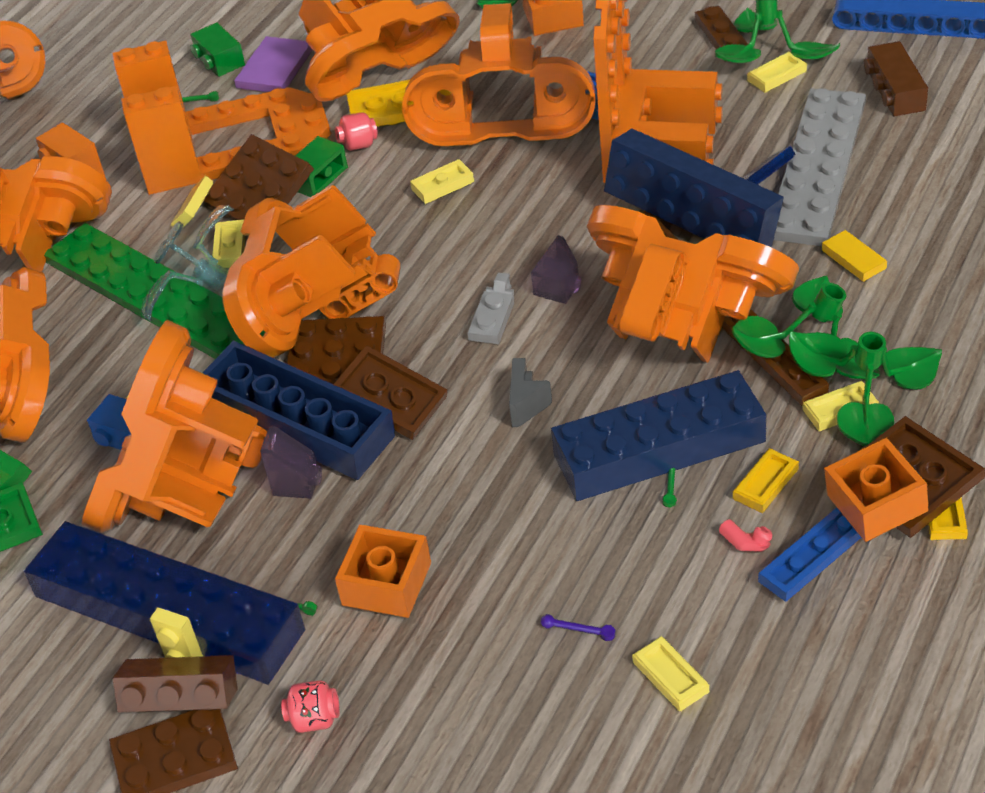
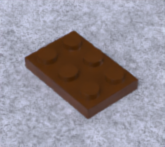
[333,345,448,440]
[109,709,238,793]

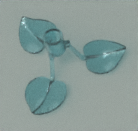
[141,205,234,321]

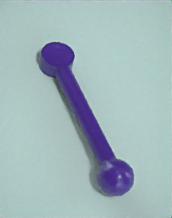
[541,614,615,641]

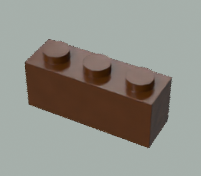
[864,41,928,117]
[113,655,238,712]

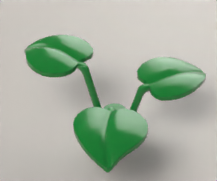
[715,0,840,63]
[732,276,880,379]
[789,331,942,446]

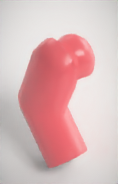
[719,519,773,552]

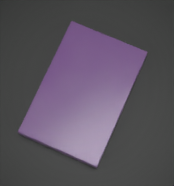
[234,36,312,92]

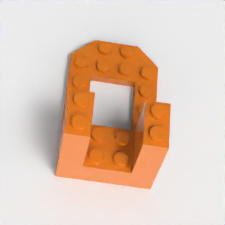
[593,0,723,183]
[112,40,331,195]

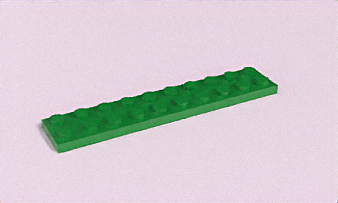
[44,223,265,359]

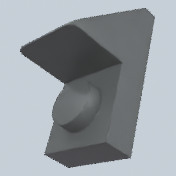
[509,358,552,428]

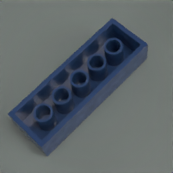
[604,128,784,248]
[203,340,395,480]
[551,370,766,502]

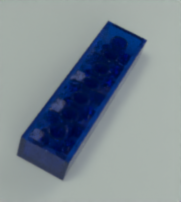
[24,521,306,685]

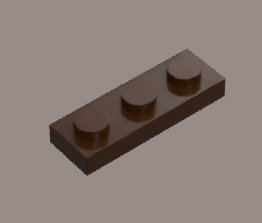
[695,6,748,62]

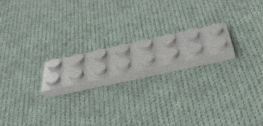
[774,88,866,246]

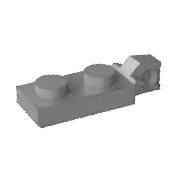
[468,272,514,344]

